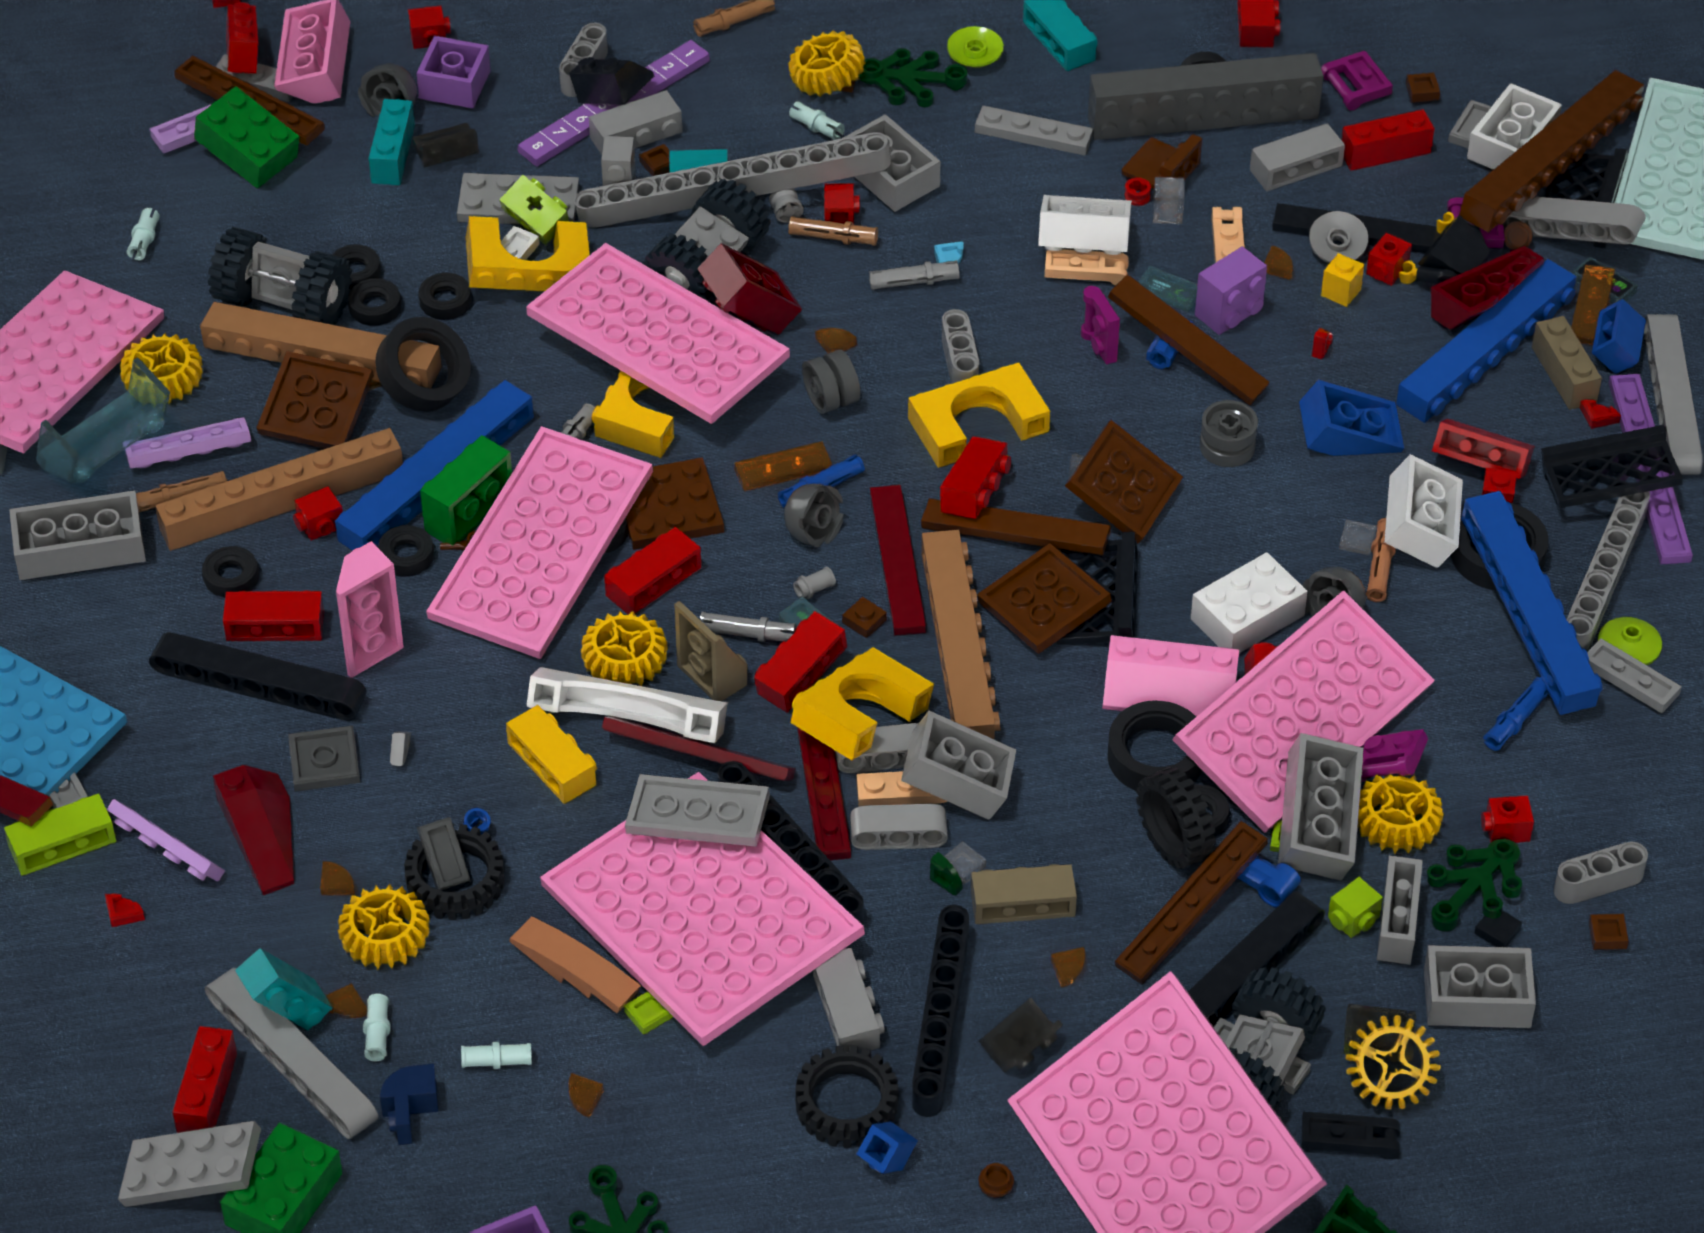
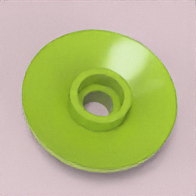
[947,26,1004,67]
[1598,617,1662,665]

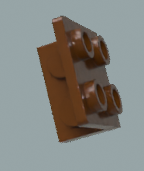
[1122,134,1202,197]

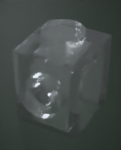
[1153,177,1184,224]

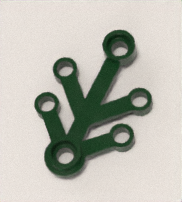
[858,48,967,108]
[1427,839,1522,931]
[569,1165,669,1233]

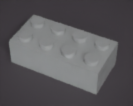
[9,491,146,580]
[1278,733,1364,881]

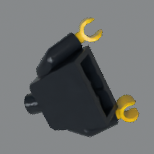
[1399,212,1490,284]

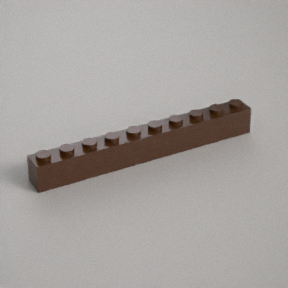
[1459,70,1645,233]

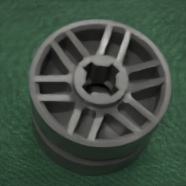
[802,349,861,414]
[1200,400,1258,467]

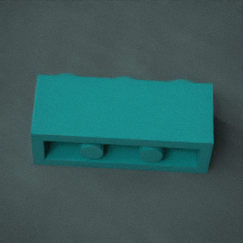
[1023,0,1098,72]
[368,99,415,186]
[235,948,333,1030]

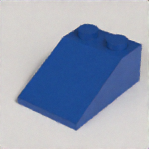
[1299,380,1404,456]

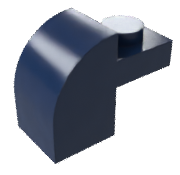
[380,1064,438,1145]

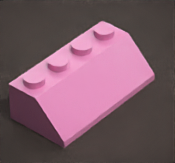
[274,0,350,104]
[336,541,404,678]
[1102,635,1239,717]

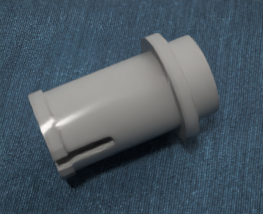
[793,566,836,600]

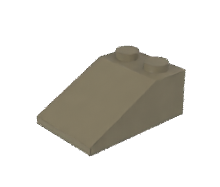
[674,601,748,702]

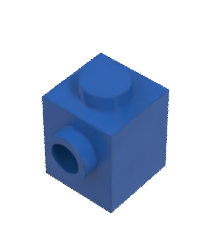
[856,1122,918,1174]

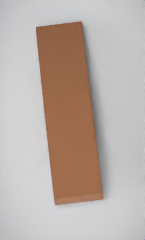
[509,916,641,1014]

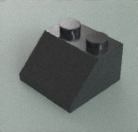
[569,57,654,105]

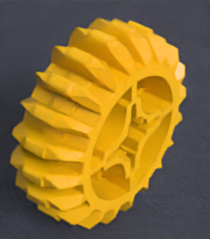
[788,30,865,97]
[120,332,203,406]
[581,610,668,686]
[1357,774,1444,854]
[338,883,430,970]
[1345,1015,1440,1110]

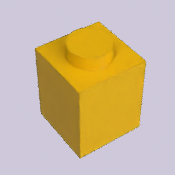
[1321,253,1364,307]

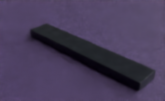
[1272,203,1440,253]

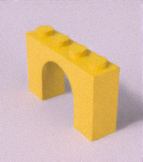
[466,216,590,291]
[908,362,1050,468]
[591,370,674,458]
[790,647,934,760]

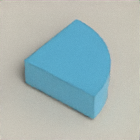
[934,241,964,264]

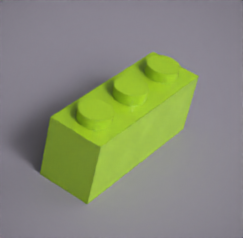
[4,793,116,876]

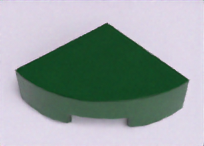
[930,852,963,896]

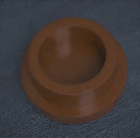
[1504,221,1533,250]
[978,1163,1014,1197]

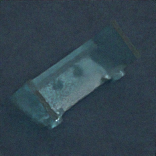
[36,357,170,483]

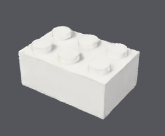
[1467,83,1562,170]
[1038,195,1131,255]
[1384,454,1463,568]
[1191,552,1308,653]

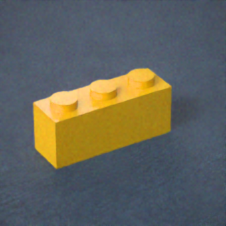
[506,705,597,804]

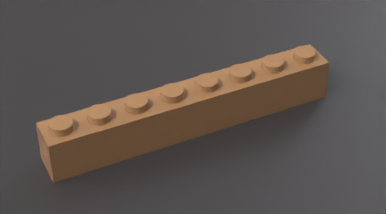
[200,302,442,388]
[155,428,403,551]
[921,530,1000,739]

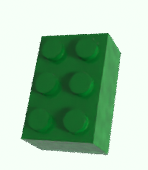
[194,86,300,189]
[420,435,512,546]
[220,1123,343,1233]

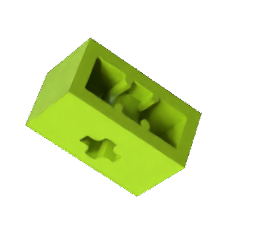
[499,175,569,245]

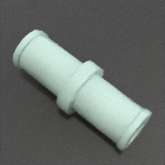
[789,101,845,140]
[127,208,160,260]
[363,993,391,1061]
[461,1042,531,1069]

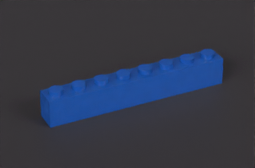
[1396,259,1577,423]
[335,380,534,551]
[1461,491,1602,715]

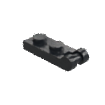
[1301,1112,1400,1159]

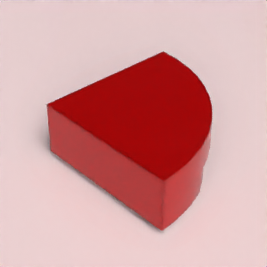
[1312,328,1333,359]
[1579,400,1621,429]
[105,893,145,927]

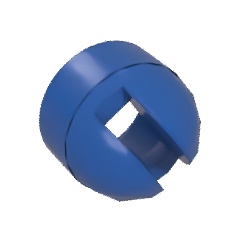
[463,808,491,835]

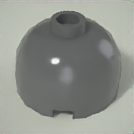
[358,63,417,117]
[784,484,844,547]
[1302,566,1366,617]

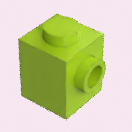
[1328,877,1383,938]

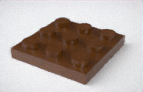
[256,351,374,449]
[1065,420,1183,544]
[626,457,724,550]
[977,543,1112,654]

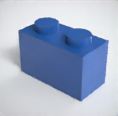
[1592,299,1646,374]

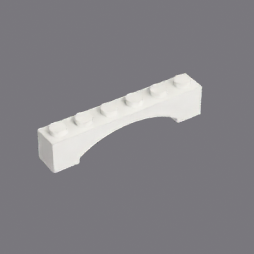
[526,667,728,743]

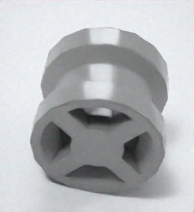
[769,188,804,223]

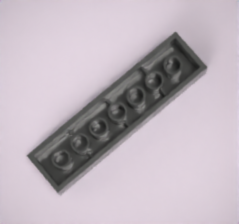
[1088,53,1323,140]

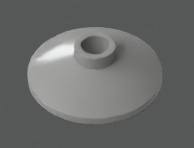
[1309,211,1368,263]

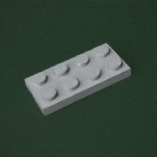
[457,173,579,224]
[625,774,770,847]
[118,1121,261,1207]

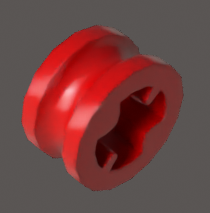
[1124,177,1151,206]

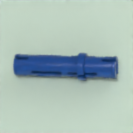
[778,454,865,508]
[1483,677,1549,751]

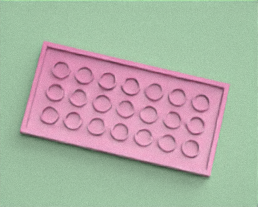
[526,243,790,424]
[0,270,164,454]
[426,426,653,659]
[1173,590,1435,833]

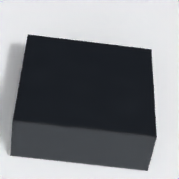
[1474,905,1522,947]

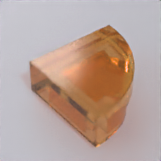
[1264,246,1293,280]
[815,328,857,353]
[320,861,355,895]
[1051,947,1085,988]
[325,983,367,1018]
[568,1073,604,1118]

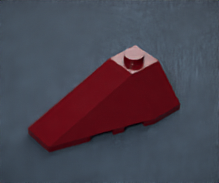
[1431,246,1544,330]
[213,765,294,895]

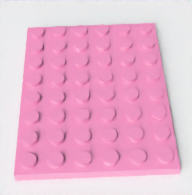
[540,772,865,1046]
[1007,971,1327,1233]

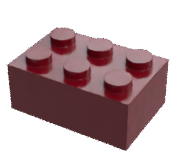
[697,243,803,335]

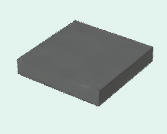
[288,726,360,792]

